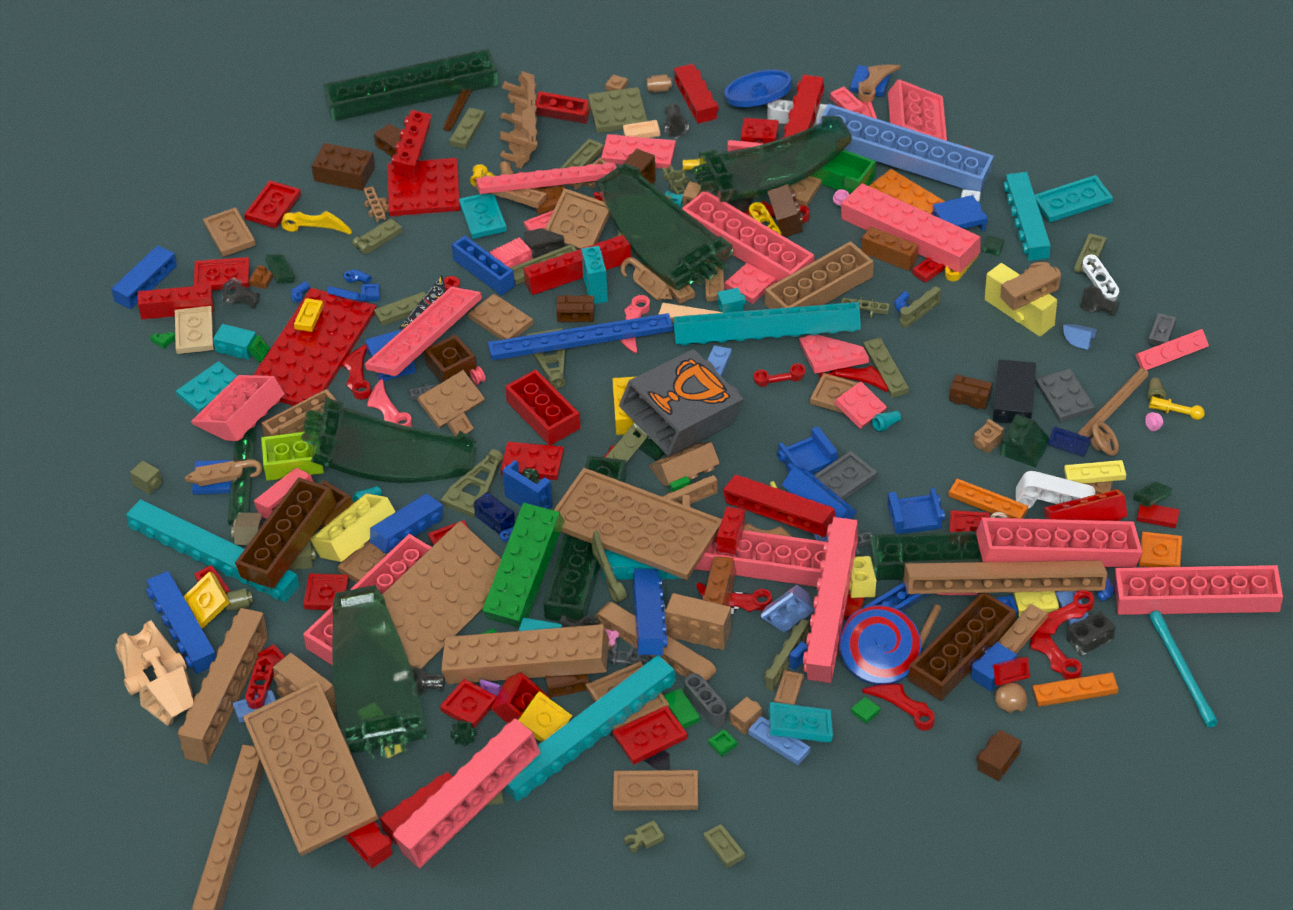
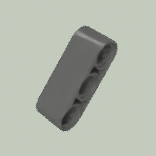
[685,673,727,728]

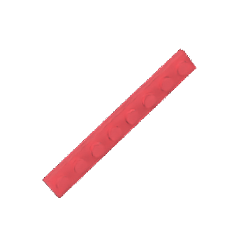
[476,163,618,194]

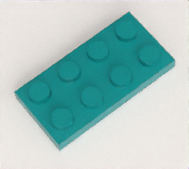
[1035,175,1113,223]

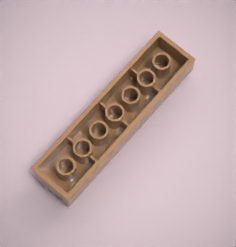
[178,608,268,764]
[441,624,609,684]

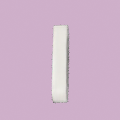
[1082,255,1119,302]

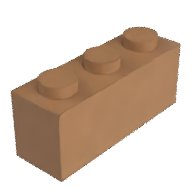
[1000,263,1060,311]

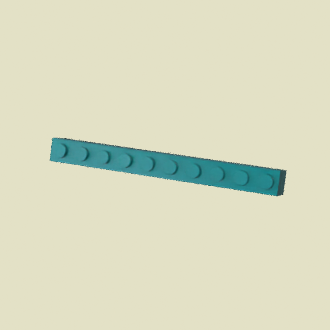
[674,302,861,346]
[126,499,300,603]
[504,655,676,802]

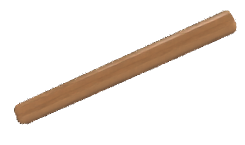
[1078,368,1148,441]

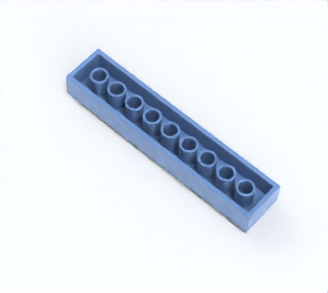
[815,104,994,192]

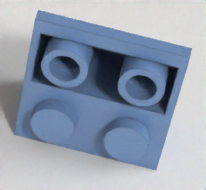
[761,585,815,632]

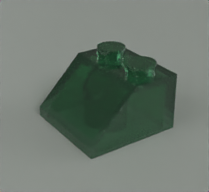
[1000,414,1051,468]

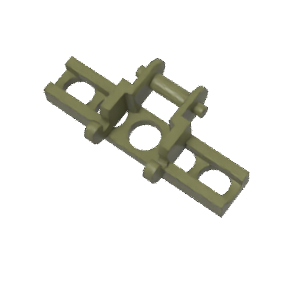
[662,165,690,195]
[841,297,890,318]

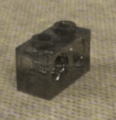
[1066,611,1115,656]

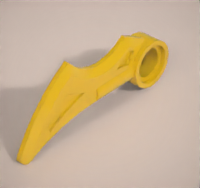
[281,211,352,234]

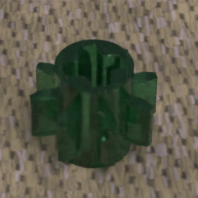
[450,720,477,747]

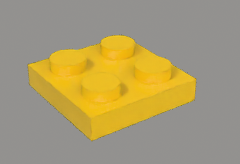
[184,572,230,628]
[518,691,572,743]

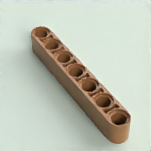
[595,602,716,682]

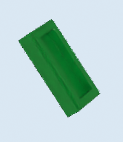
[663,688,700,729]

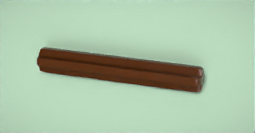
[443,83,474,131]

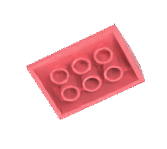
[888,79,947,141]
[191,375,284,441]

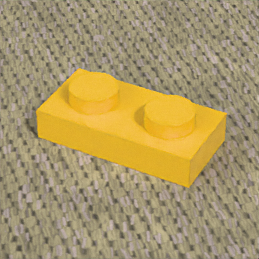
[294,298,324,332]

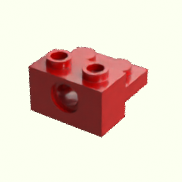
[741,118,779,154]

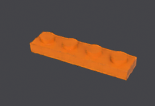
[948,479,1028,519]
[1032,672,1118,707]

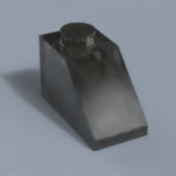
[524,228,565,259]

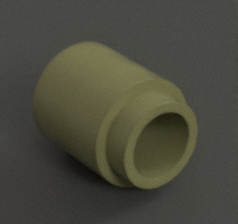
[225,588,253,612]

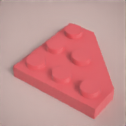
[799,335,869,374]

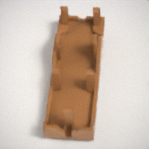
[500,71,537,169]

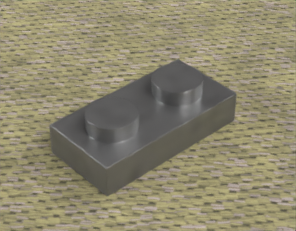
[1148,313,1176,346]

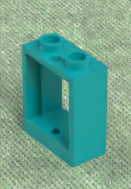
[581,246,608,304]

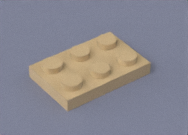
[175,306,214,354]

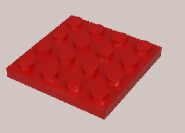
[387,158,460,216]

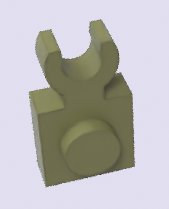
[624,820,664,853]

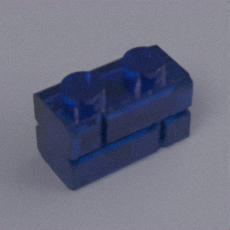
[474,492,515,535]

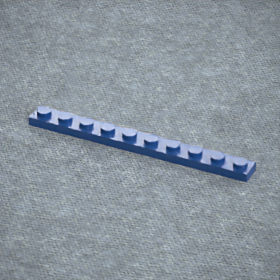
[488,313,673,360]

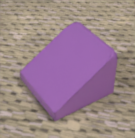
[480,679,502,696]

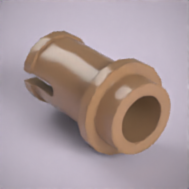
[500,161,514,175]

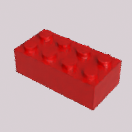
[505,370,581,445]

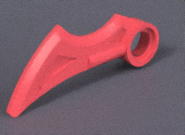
[620,295,650,353]
[367,379,412,432]

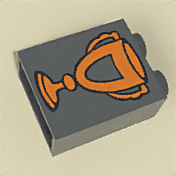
[619,349,744,457]

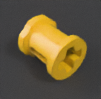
[470,164,488,187]

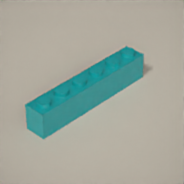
[1003,172,1051,261]

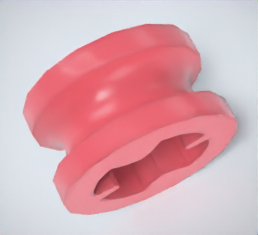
[470,366,486,385]

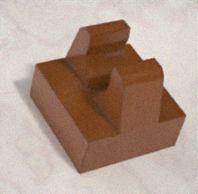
[249,265,273,289]

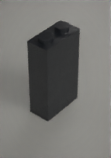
[993,359,1036,425]

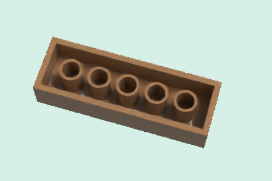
[765,241,874,309]

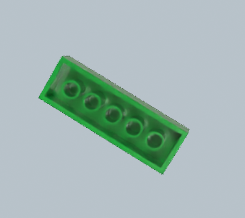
[482,503,565,628]

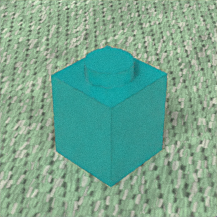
[717,287,746,313]

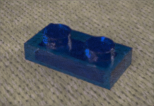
[1048,426,1091,457]

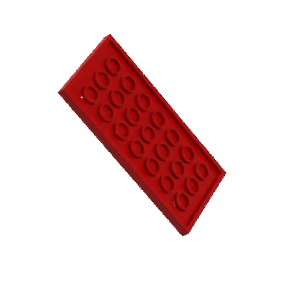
[254,288,377,406]

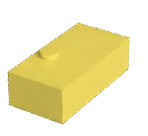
[985,263,1057,336]
[310,494,395,562]

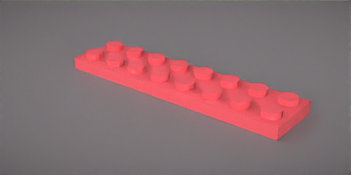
[365,287,482,376]

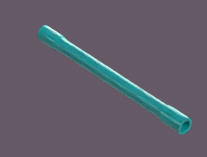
[1149,611,1218,728]

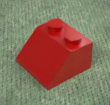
[491,672,550,723]

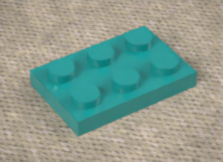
[459,193,507,239]
[176,361,237,413]
[768,702,833,743]

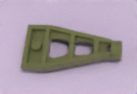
[526,328,566,389]
[441,449,504,518]

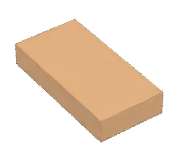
[623,120,660,138]

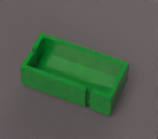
[797,138,876,195]

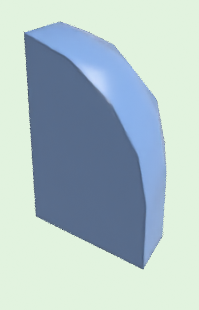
[1063,324,1097,350]

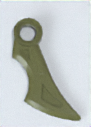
[592,530,627,603]

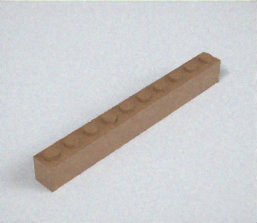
[903,560,1108,594]
[192,745,264,910]

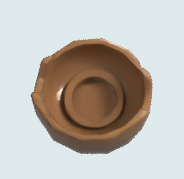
[995,683,1028,714]

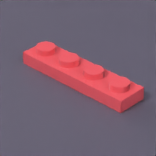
[1135,329,1209,370]

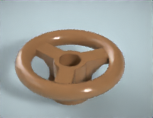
[1091,421,1119,456]

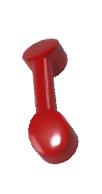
[753,363,805,387]

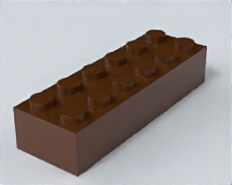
[235,477,336,589]
[908,593,1016,701]

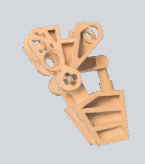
[115,620,194,726]

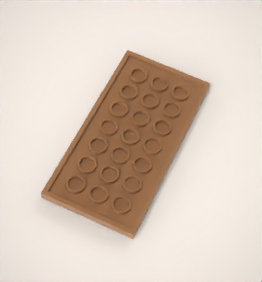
[554,468,722,580]
[353,521,501,678]
[243,680,379,856]

